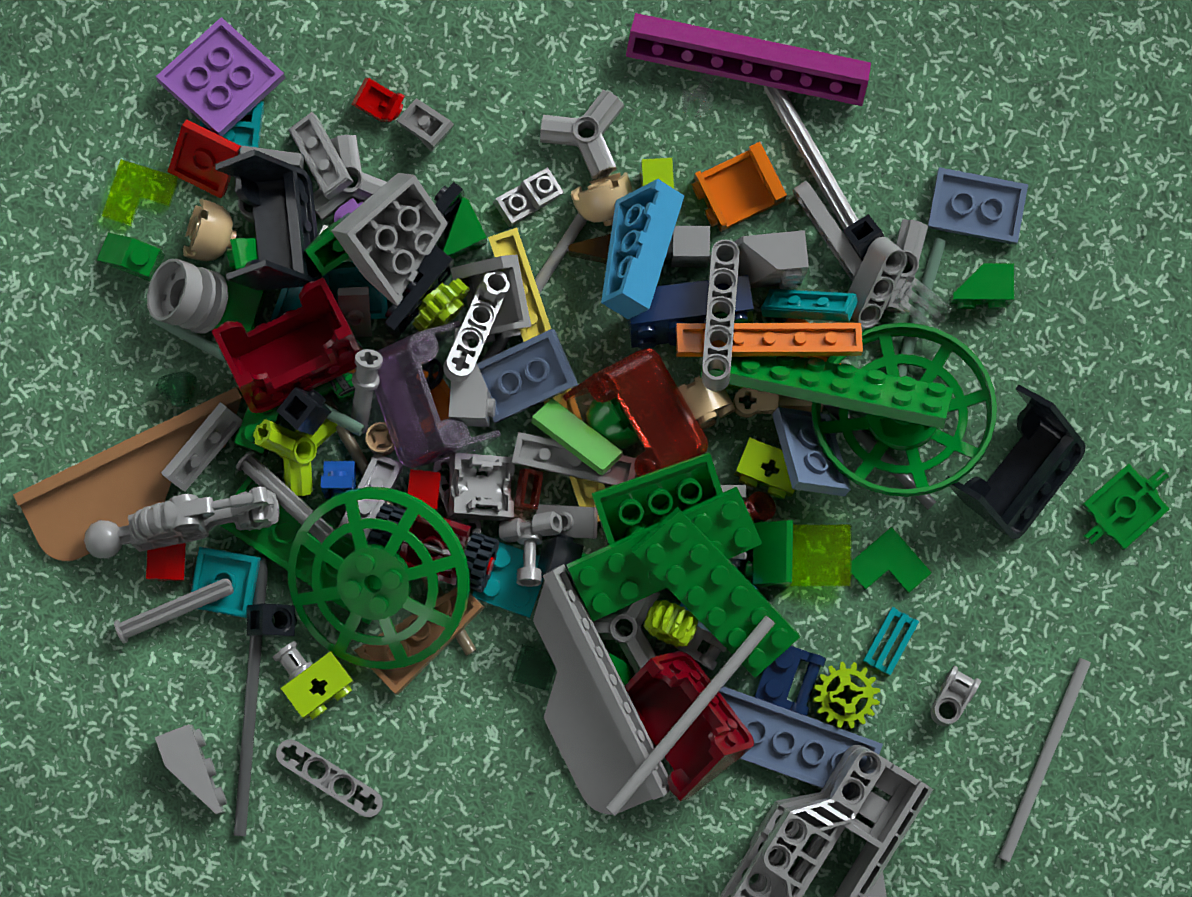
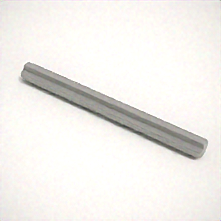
[764,86,858,229]

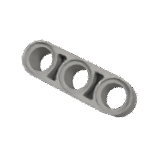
[848,237,907,328]

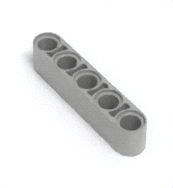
[702,239,739,391]

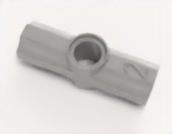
[885,219,928,314]

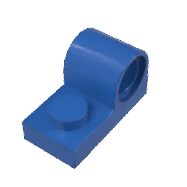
[321,461,356,499]

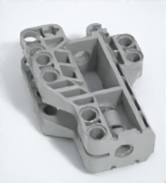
[720,745,933,897]

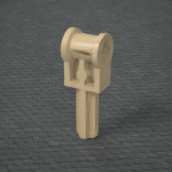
[733,387,823,418]

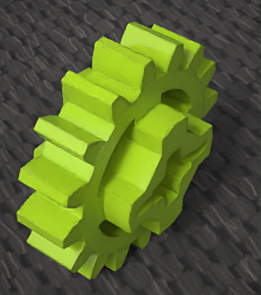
[412,278,470,335]
[813,662,880,729]

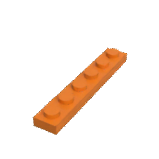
[676,323,863,357]

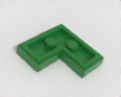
[845,527,932,593]

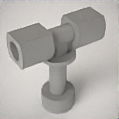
[499,511,562,587]

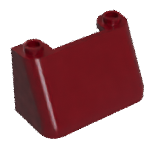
[624,651,754,801]

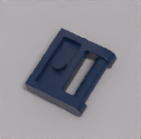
[755,646,827,716]

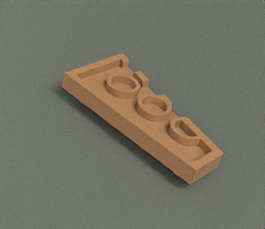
[354,588,485,695]

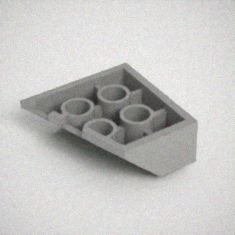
[331,173,448,306]
[709,230,809,290]

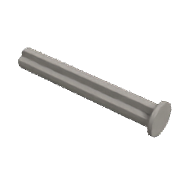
[236,451,334,543]
[114,578,234,644]

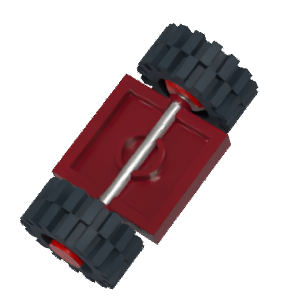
[367,503,499,593]

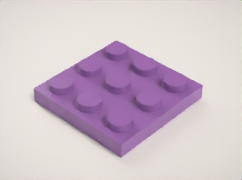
[156,17,285,136]

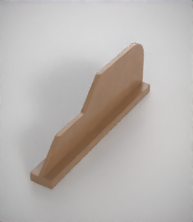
[13,387,242,561]

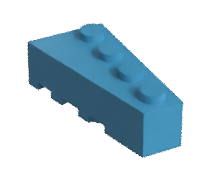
[601,179,684,319]

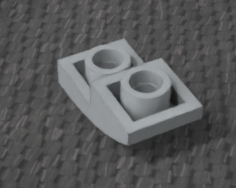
[493,167,564,227]

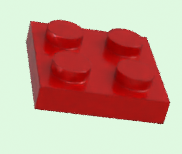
[167,120,241,198]

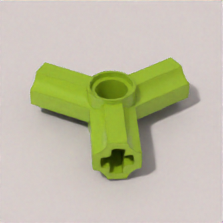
[253,418,337,496]

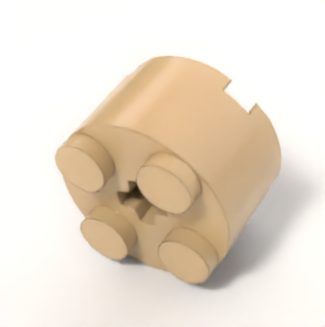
[663,376,736,438]

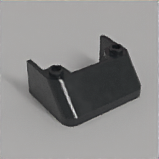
[215,149,322,290]
[946,385,1086,539]

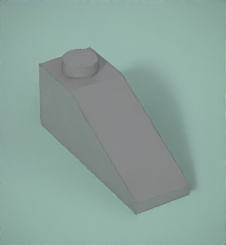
[448,328,496,427]

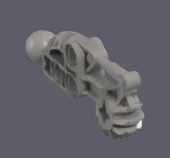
[84,487,280,559]

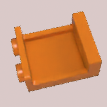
[691,142,787,232]

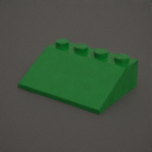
[592,452,723,545]

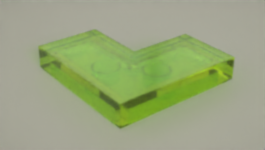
[101,159,179,226]

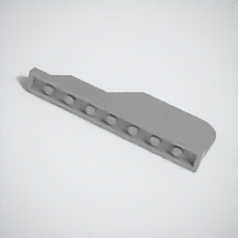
[533,564,670,814]

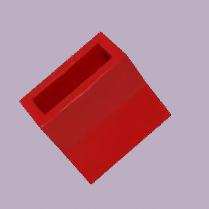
[146,543,186,581]

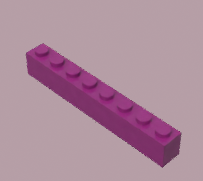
[626,13,871,106]

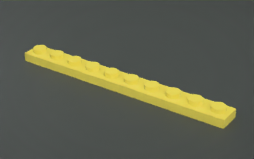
[488,228,606,522]

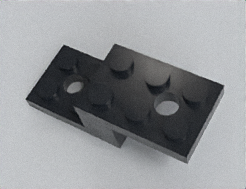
[385,182,464,340]

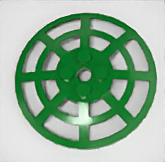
[811,323,997,497]
[288,487,470,669]

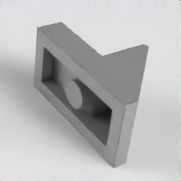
[396,98,454,152]

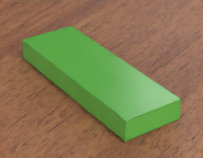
[531,398,623,476]

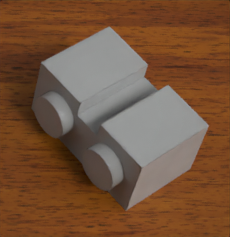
[665,226,710,267]

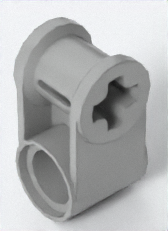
[930,665,981,726]

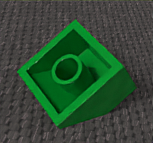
[746,520,793,588]

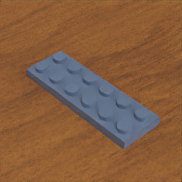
[719,686,883,794]

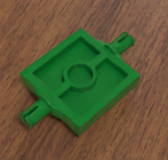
[1082,464,1170,550]

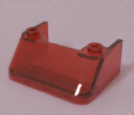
[563,348,708,477]

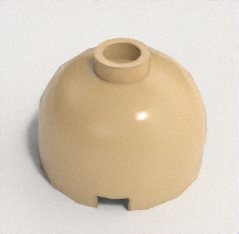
[571,172,633,226]
[183,199,237,261]

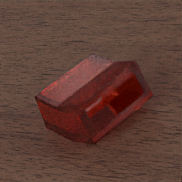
[514,468,544,512]

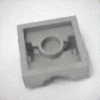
[449,453,515,521]

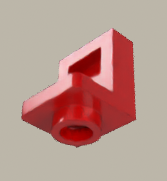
[351,78,405,122]

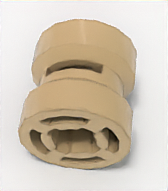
[365,422,398,456]

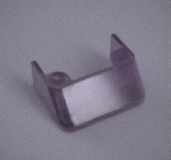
[374,321,501,468]

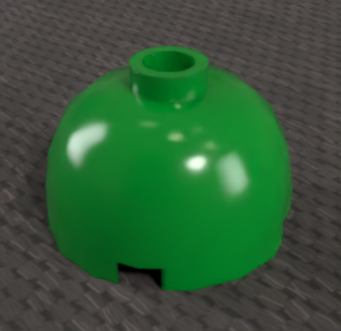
[586,388,644,450]

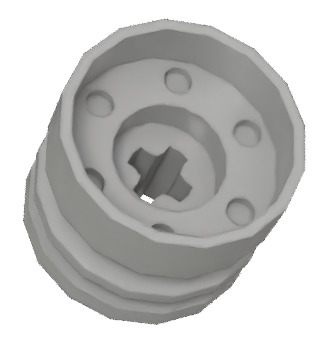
[147,259,228,333]

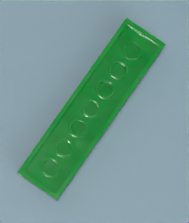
[700,356,954,429]

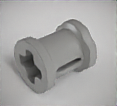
[272,641,312,681]

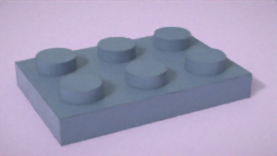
[928,167,1028,245]
[477,329,579,423]
[772,407,851,496]

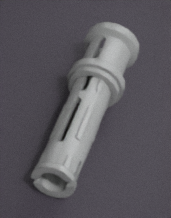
[351,349,383,434]

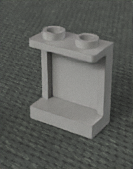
[451,255,532,343]

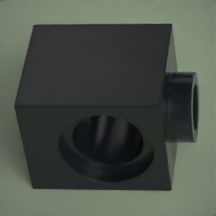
[247,603,297,638]

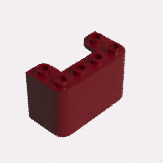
[212,277,360,414]

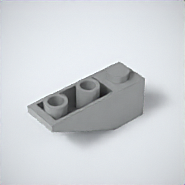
[155,724,227,814]

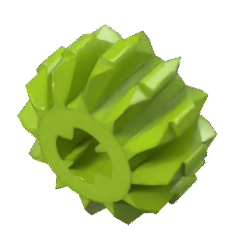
[644,600,698,647]

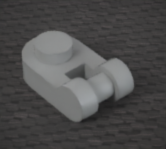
[673,626,726,671]

